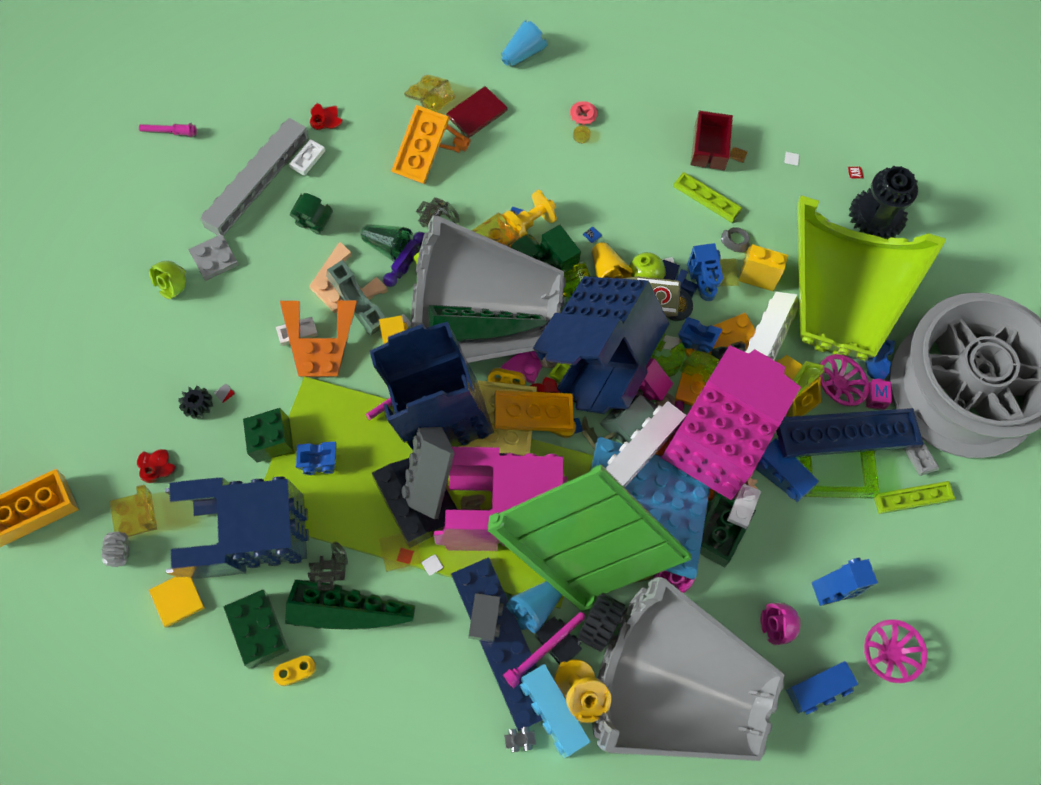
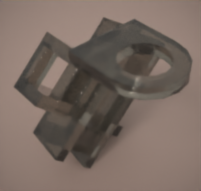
[416,197,459,228]
[308,541,348,591]

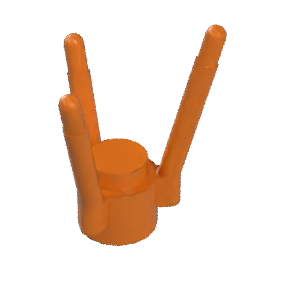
[439,124,471,153]

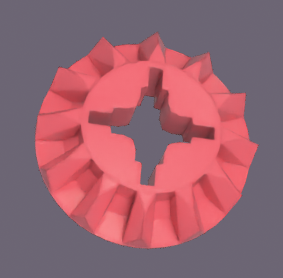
[570,101,597,126]

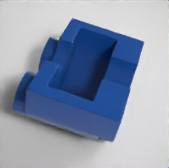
[678,317,723,355]
[866,340,895,380]
[296,441,337,475]

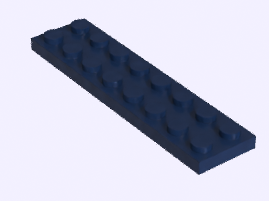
[776,408,924,458]
[451,557,543,731]

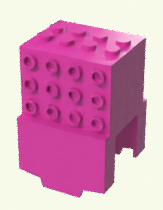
[661,345,801,500]
[434,447,567,551]

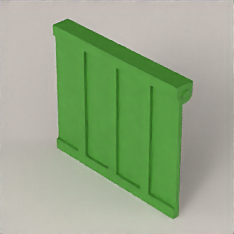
[488,465,692,611]

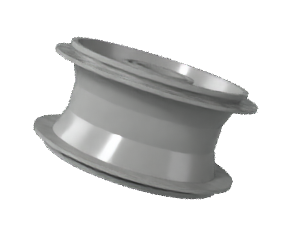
[890,293,1041,459]

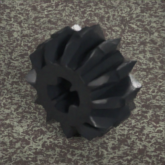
[178,385,213,419]

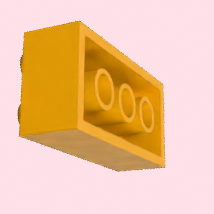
[0,469,79,547]

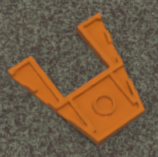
[280,301,357,377]

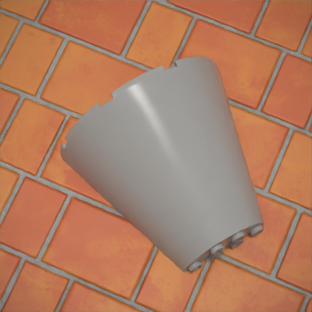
[411,215,566,363]
[592,577,785,761]

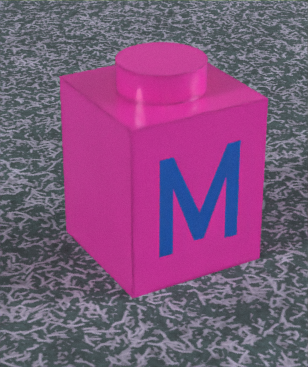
[866,379,891,410]

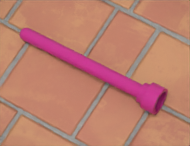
[503,612,586,688]

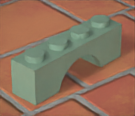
[326,260,386,336]

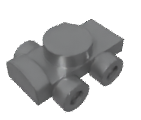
[504,727,536,753]

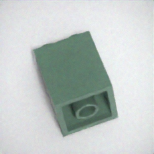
[600,394,655,444]

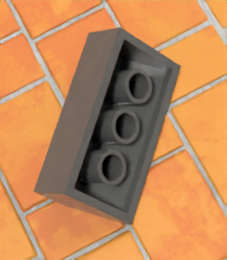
[402,427,455,519]

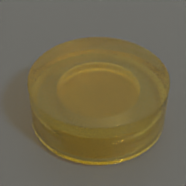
[573,126,590,143]

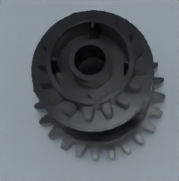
[848,165,918,239]

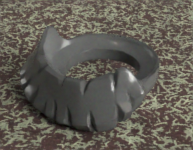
[721,227,750,252]

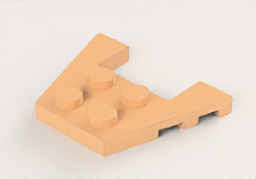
[310,242,388,313]

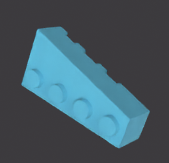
[520,664,590,758]

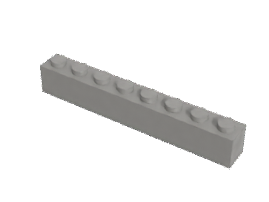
[200,118,309,236]

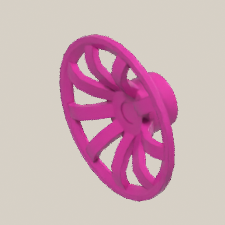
[819,354,869,406]
[864,619,927,683]

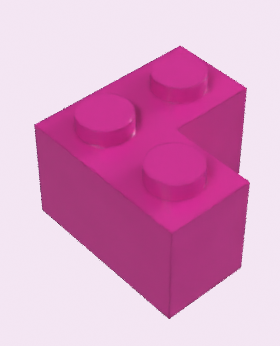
[640,358,673,401]

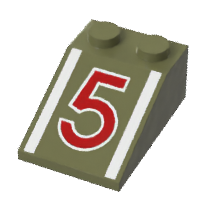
[622,276,681,317]

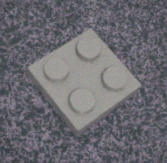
[188,234,239,281]

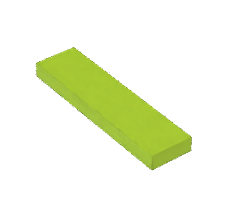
[673,172,742,223]
[873,481,955,514]

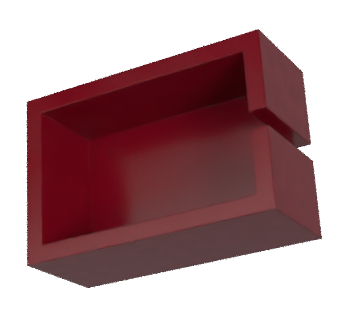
[690,110,733,170]

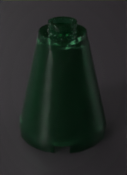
[361,224,413,262]

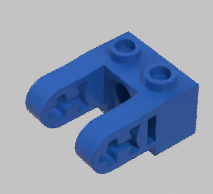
[687,243,723,301]

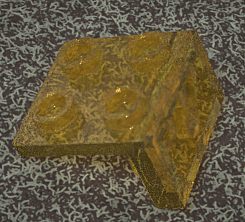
[404,75,455,112]
[110,485,157,537]

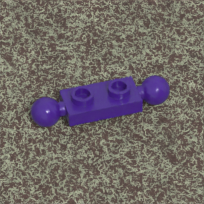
[383,232,425,287]

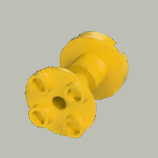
[500,189,557,242]
[554,659,611,723]

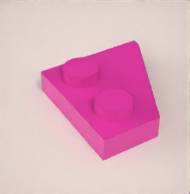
[501,351,542,384]

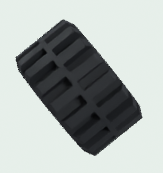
[578,593,625,652]

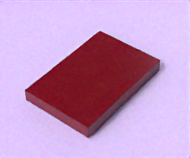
[446,86,508,138]

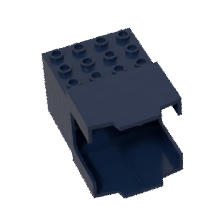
[533,276,669,414]
[369,322,494,450]
[165,476,309,579]

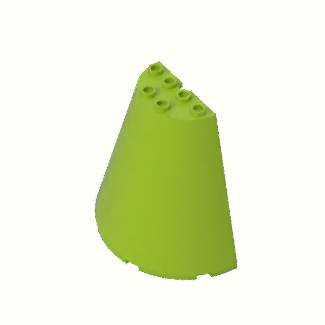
[797,195,946,361]

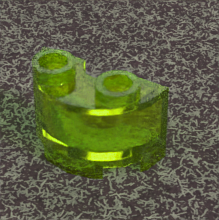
[563,261,591,299]
[655,342,685,377]
[680,351,720,382]

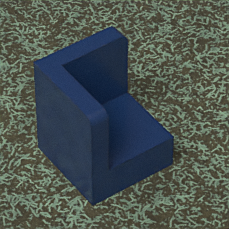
[676,269,698,298]

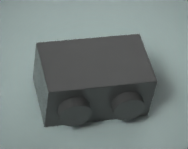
[468,593,503,642]

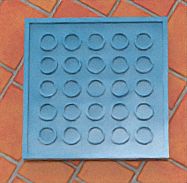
[590,436,710,580]

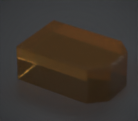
[730,147,748,163]

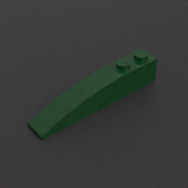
[428,305,546,341]
[285,579,415,630]

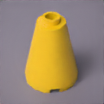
[592,242,633,279]

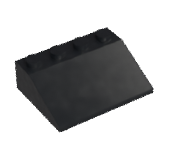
[372,458,458,549]

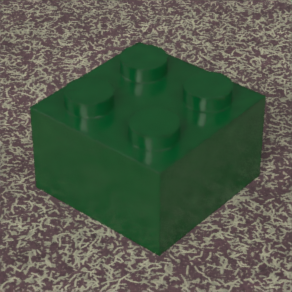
[540,225,581,277]
[243,408,294,463]

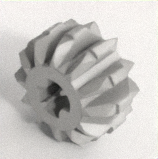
[101,532,130,567]

